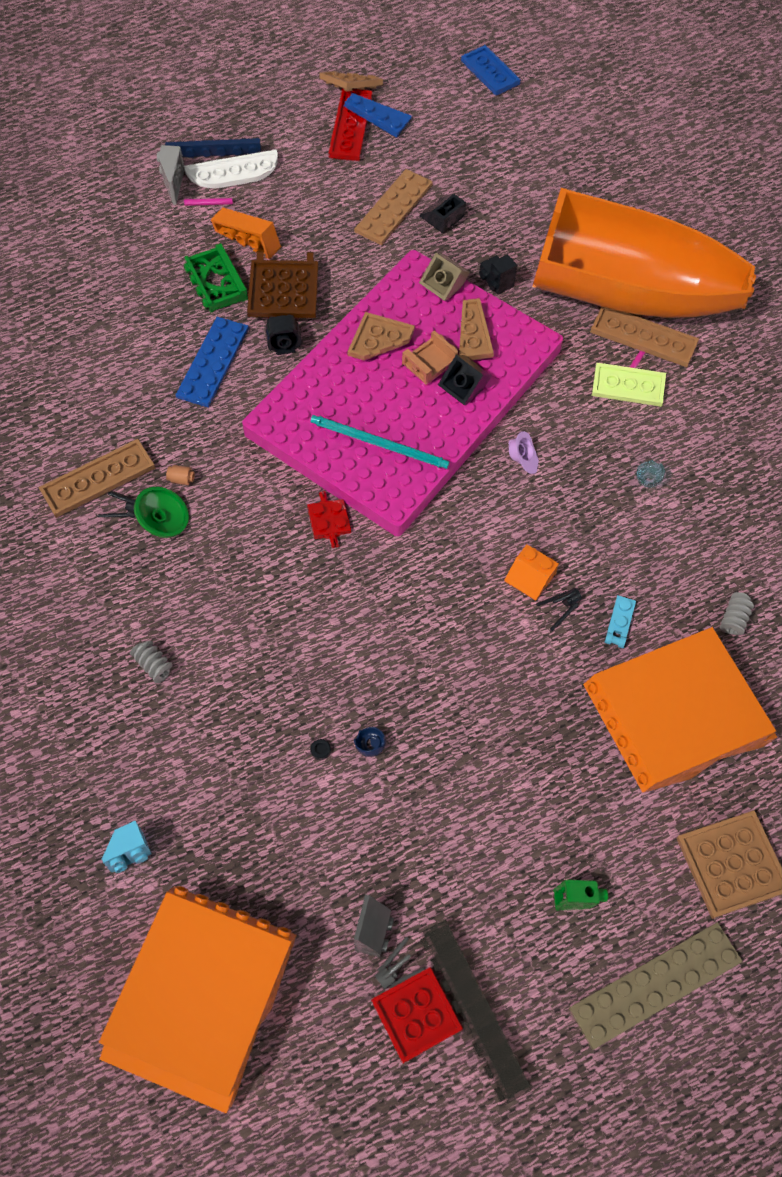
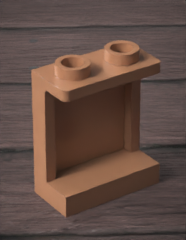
[402,331,458,385]

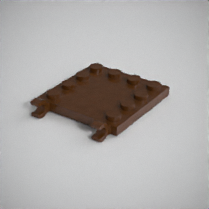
[247,251,319,318]

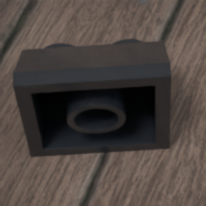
[438,355,492,405]

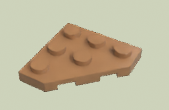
[320,71,383,91]
[348,312,415,360]

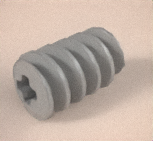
[719,592,754,635]
[130,640,172,683]

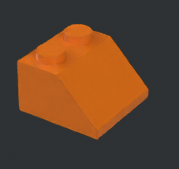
[504,544,559,600]

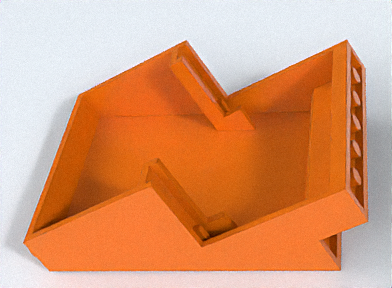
[583,627,777,793]
[98,886,297,1114]

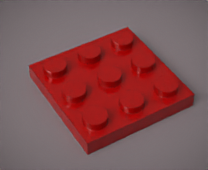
[371,967,463,1064]

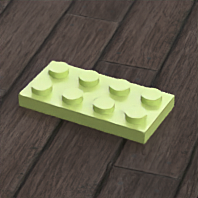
[592,363,666,406]

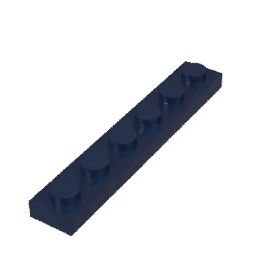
[165,138,261,158]

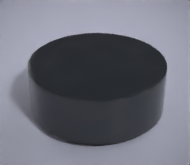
[310,739,331,760]

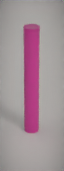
[184,198,233,206]

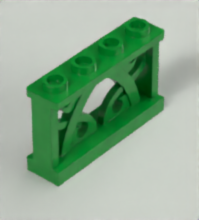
[183,243,248,313]

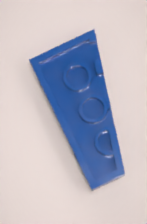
[344,93,412,138]

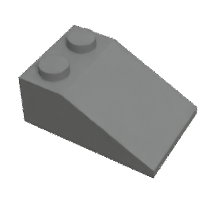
[157,145,185,205]

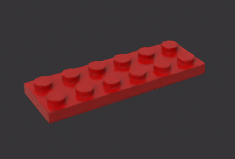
[328,88,372,161]

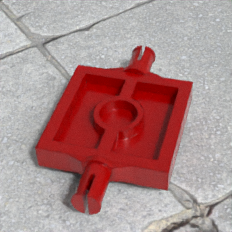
[307,491,351,548]

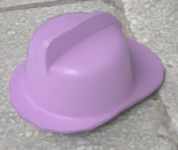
[509,431,539,474]

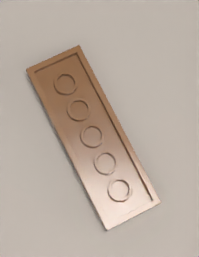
[354,169,433,245]
[590,307,699,367]
[38,439,156,518]

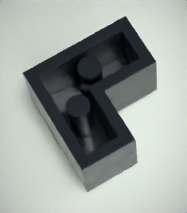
[479,254,518,295]

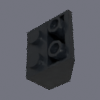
[419,194,466,233]

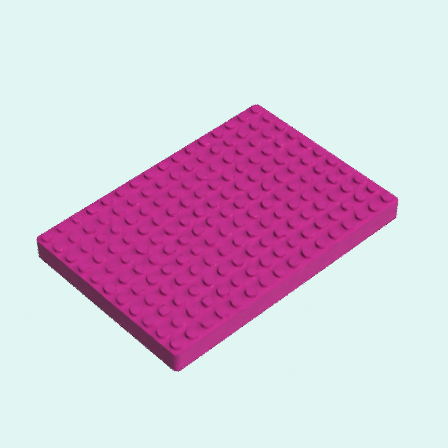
[242,250,563,536]

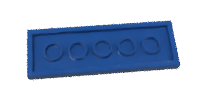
[176,317,249,408]

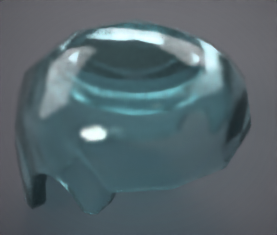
[636,460,665,488]

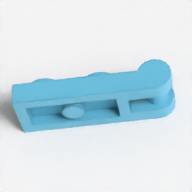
[604,595,636,648]

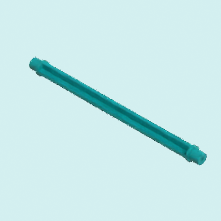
[310,415,450,469]

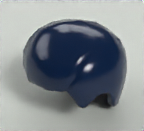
[354,727,386,757]

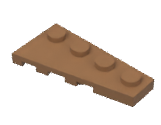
[459,298,494,360]

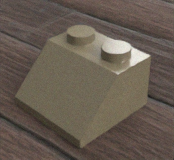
[419,253,470,301]

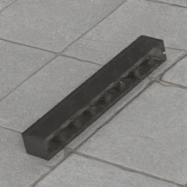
[420,919,532,1105]

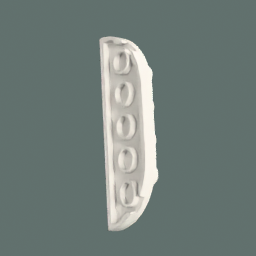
[184,149,278,188]

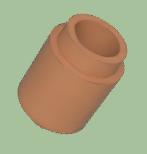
[166,465,195,485]

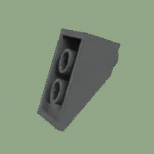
[354,894,394,958]

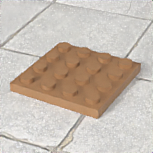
[676,810,782,919]

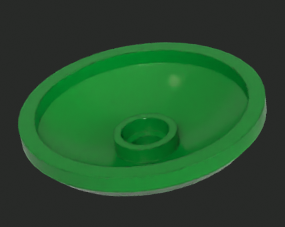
[134,487,189,538]

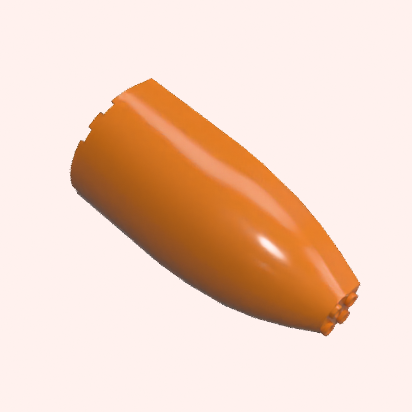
[532,188,756,318]

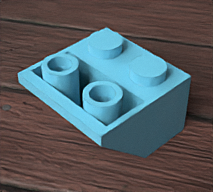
[102,821,151,873]

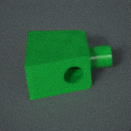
[553,880,608,911]

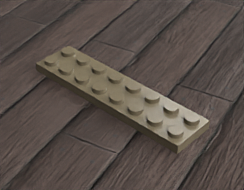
[569,922,743,1050]

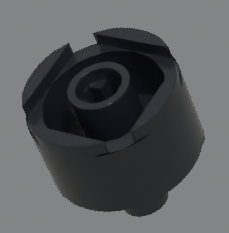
[265,315,302,355]

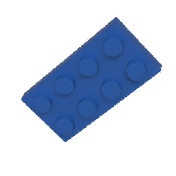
[461,45,521,96]

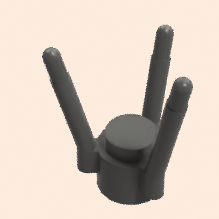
[374,937,425,990]

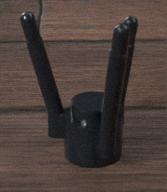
[97,491,136,518]
[536,588,582,631]

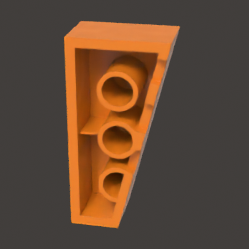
[211,207,281,259]

